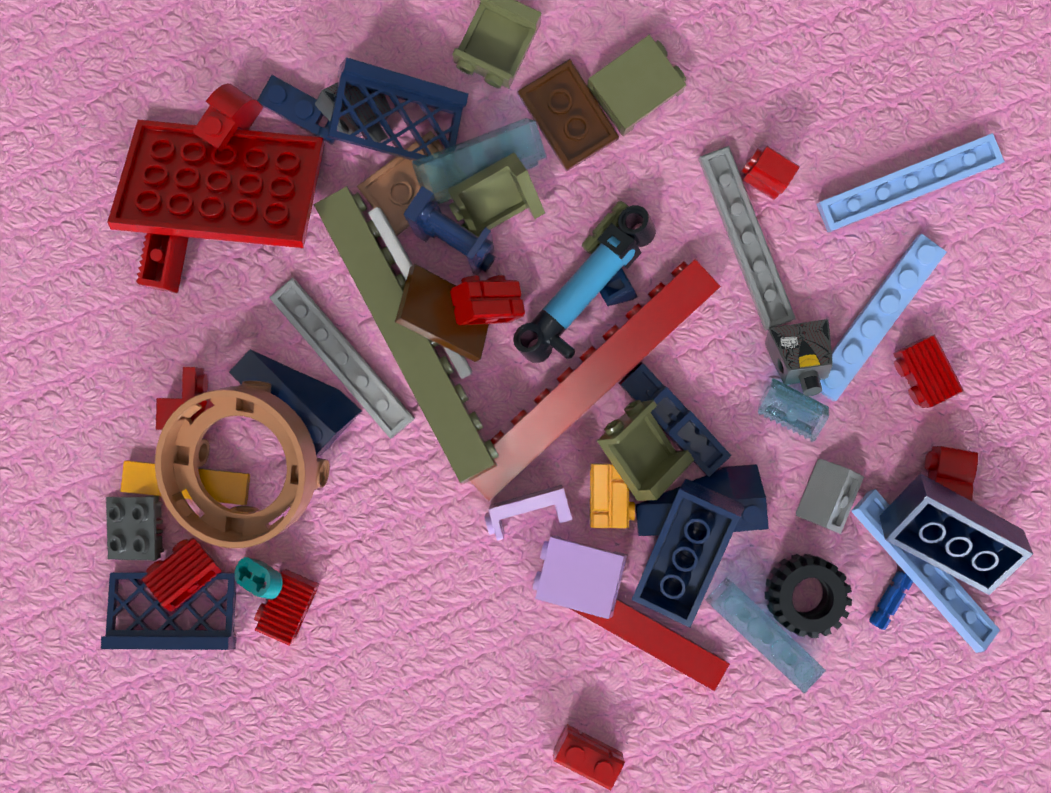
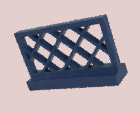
[327,57,468,170]
[101,573,236,650]

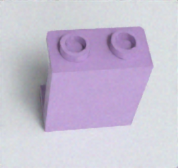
[484,485,572,541]
[533,536,628,619]

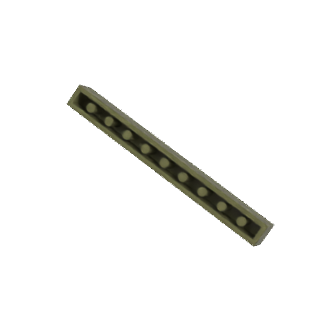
[314,186,499,484]

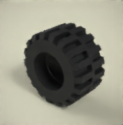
[765,554,852,638]

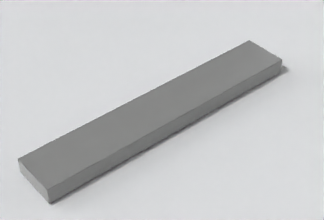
[698,146,796,331]
[368,207,472,379]
[269,278,415,439]

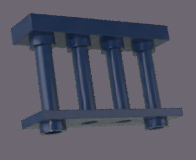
[403,186,496,275]

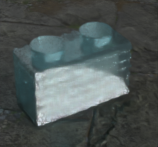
[758,378,829,442]

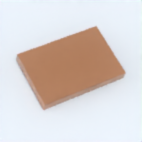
[357,131,468,236]

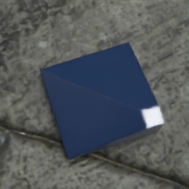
[600,268,638,306]

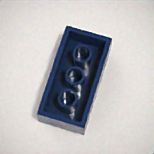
[879,473,1033,595]
[632,479,745,628]

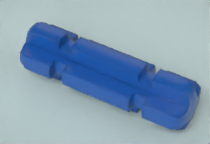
[869,571,913,630]

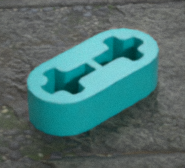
[234,557,283,599]

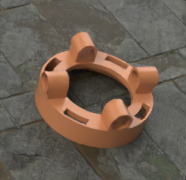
[155,381,330,548]

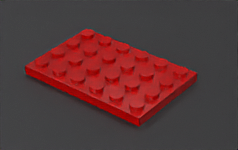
[107,119,325,248]

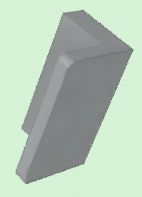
[796,459,864,534]

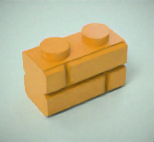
[590,463,635,528]

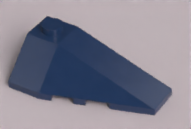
[229,349,362,457]
[635,464,769,536]

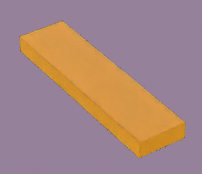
[120,460,250,505]

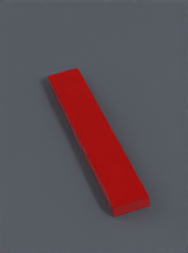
[569,599,730,691]

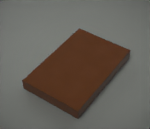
[517,59,619,172]
[395,264,489,362]

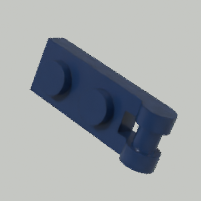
[257,75,335,145]

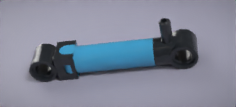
[513,205,656,363]

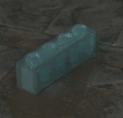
[411,118,546,204]
[705,578,826,694]

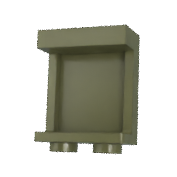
[452,0,542,89]
[587,34,686,137]
[448,152,545,237]
[597,400,694,501]

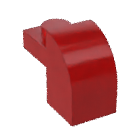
[192,83,264,152]
[156,367,214,430]

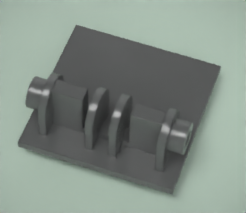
[106,496,164,561]

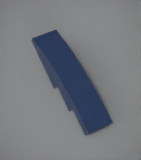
[618,362,732,477]

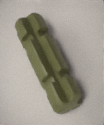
[582,201,629,254]

